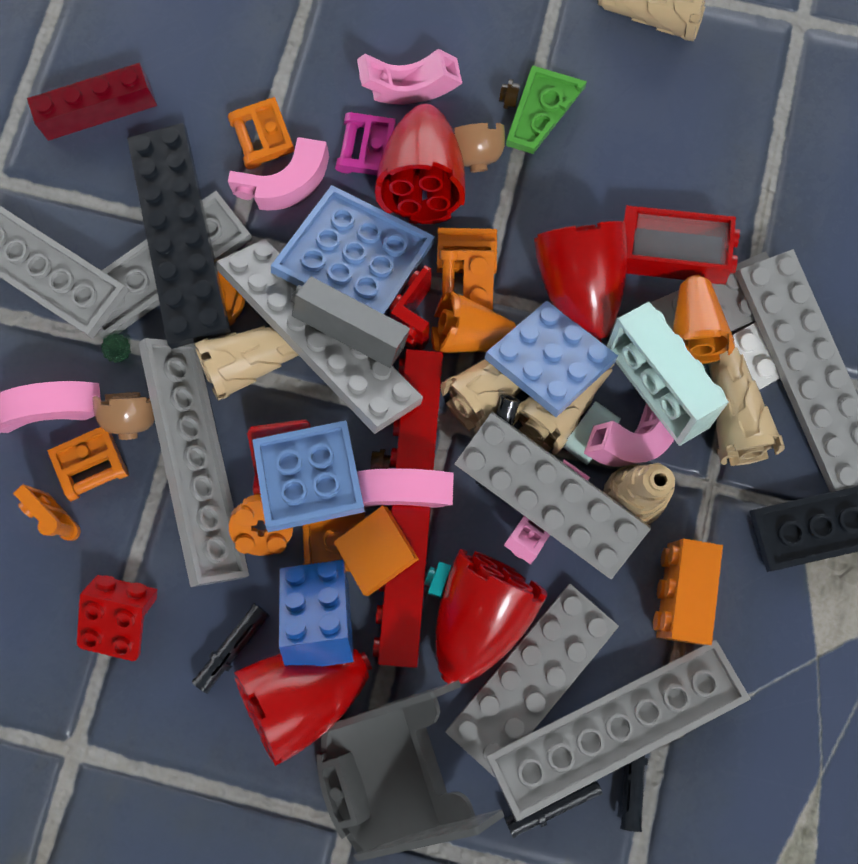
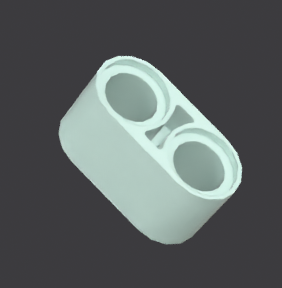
[563,401,621,465]

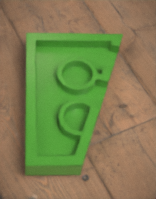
[506,65,587,154]

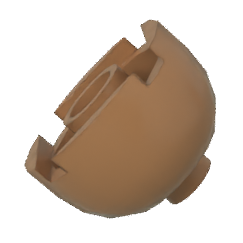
[454,123,505,173]
[92,392,155,440]

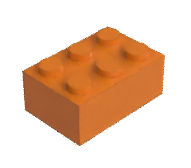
[653,538,723,646]

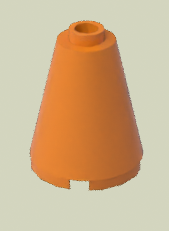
[672,275,735,364]
[431,292,516,353]

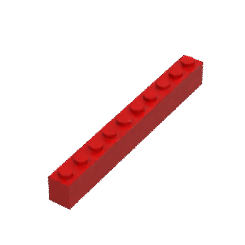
[373,349,443,668]

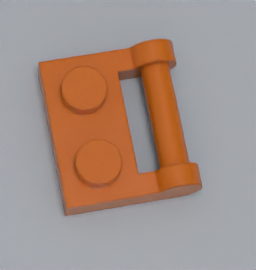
[227,97,295,169]
[440,250,494,311]
[47,427,129,502]
[13,484,81,541]

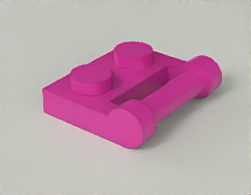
[335,112,396,176]

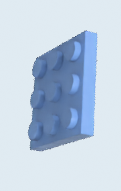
[485,301,618,417]
[252,421,365,532]

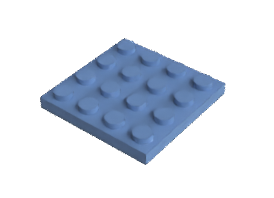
[271,185,435,315]

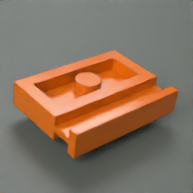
[437,228,497,274]

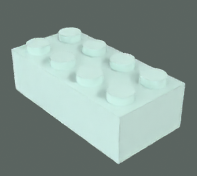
[607,302,729,446]

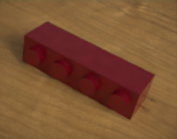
[27,62,157,141]

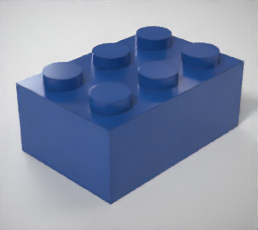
[279,559,354,666]

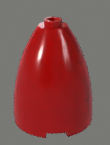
[375,104,466,224]
[534,221,627,343]
[436,549,548,684]
[234,649,372,766]

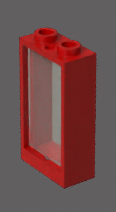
[623,205,740,285]

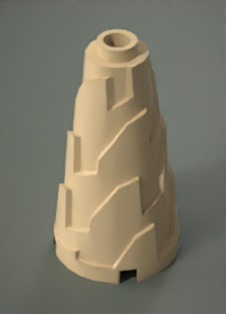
[598,0,706,42]
[194,326,299,401]
[709,347,785,466]
[441,359,522,434]
[513,364,614,455]
[603,463,675,524]

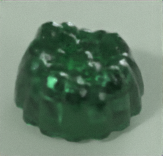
[101,333,131,363]

